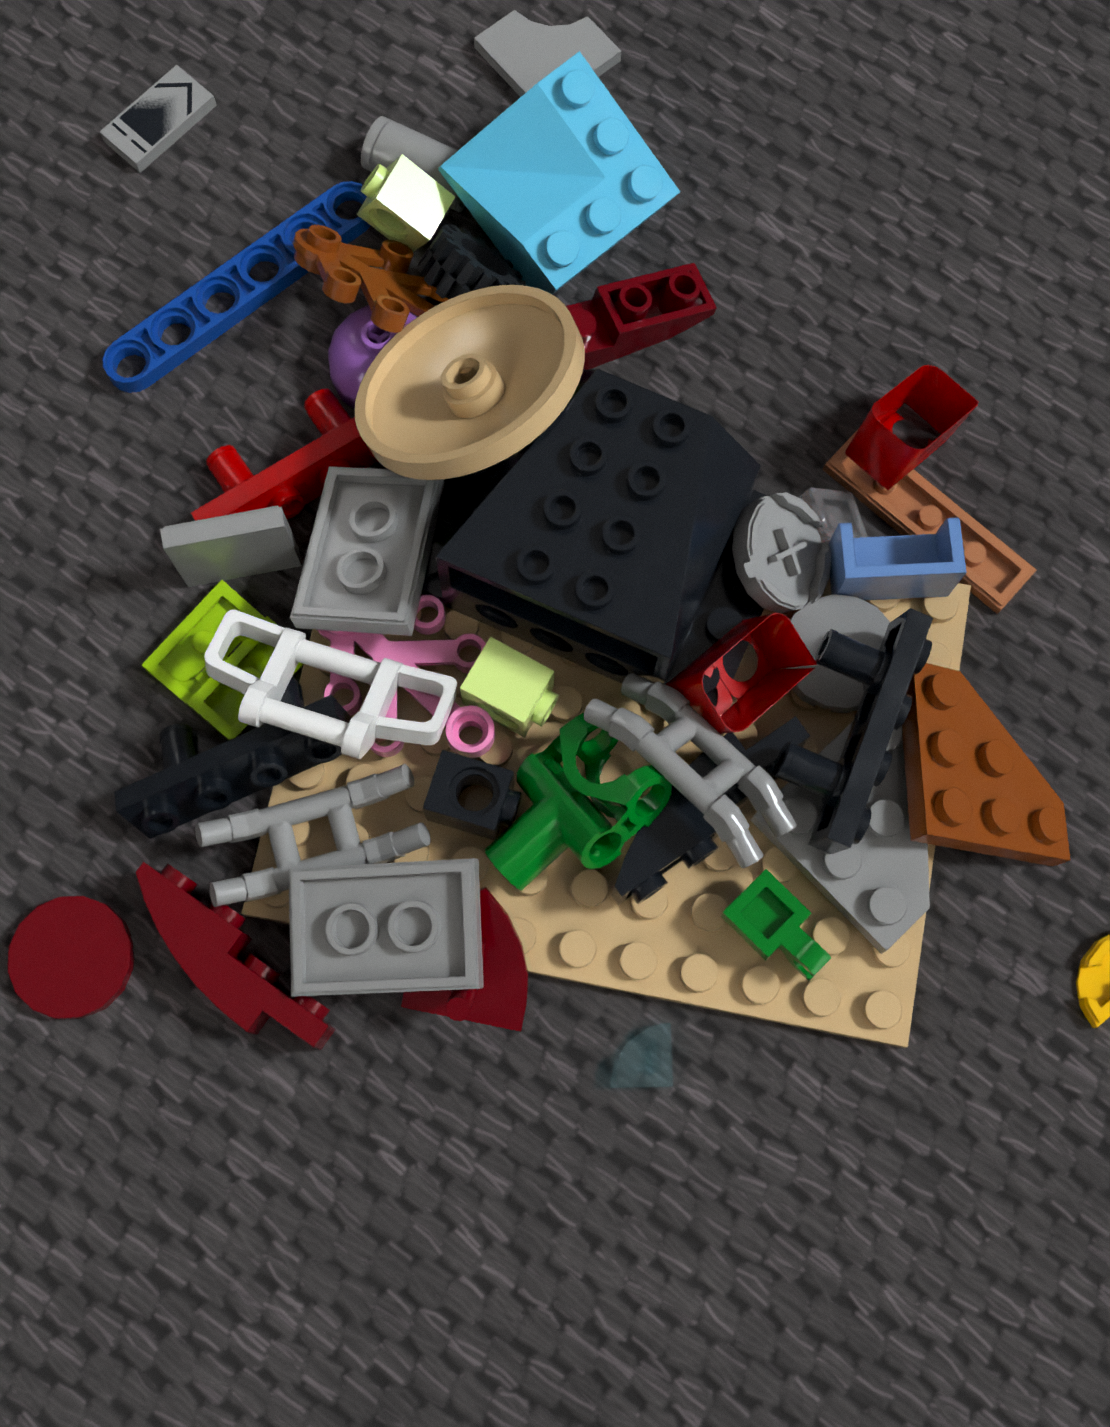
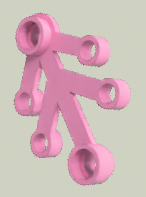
[317,595,495,758]

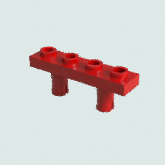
[191,388,378,521]

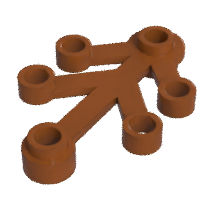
[293,225,449,333]

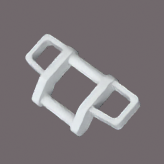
[204,610,457,759]

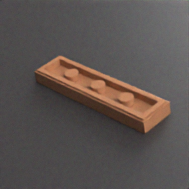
[823,430,1037,614]

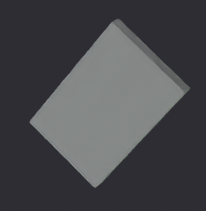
[290,466,445,636]
[288,858,484,997]

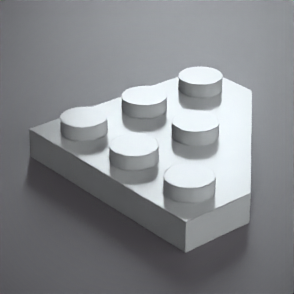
[751,722,930,954]

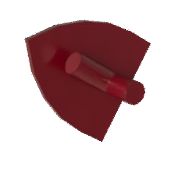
[401,886,528,1032]

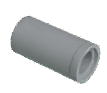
[361,116,465,212]

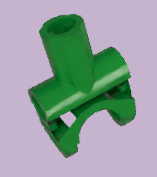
[485,713,672,891]

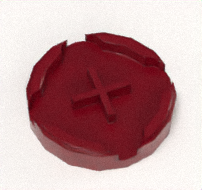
[8,896,135,1020]

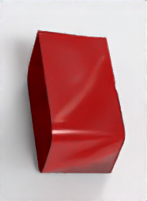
[844,365,979,490]
[666,613,817,734]

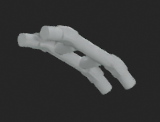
[584,673,797,868]
[195,764,431,907]

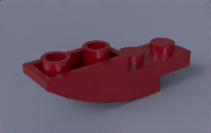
[566,262,717,370]
[136,862,336,1050]

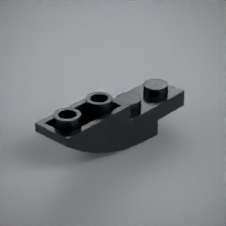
[612,716,810,905]

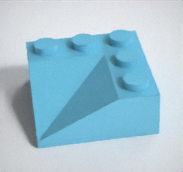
[438,51,680,295]

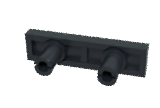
[772,608,933,854]
[114,677,352,839]

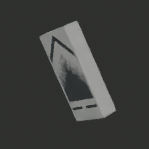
[100,65,217,173]

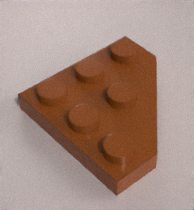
[902,663,1071,866]

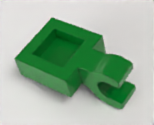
[721,869,831,981]

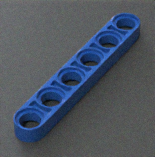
[103,181,371,393]

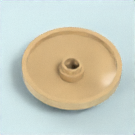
[355,285,585,480]

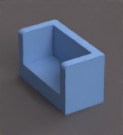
[828,518,967,600]

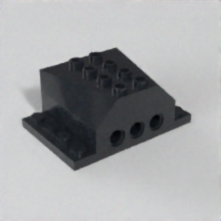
[421,369,767,707]

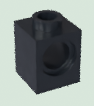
[423,750,522,840]

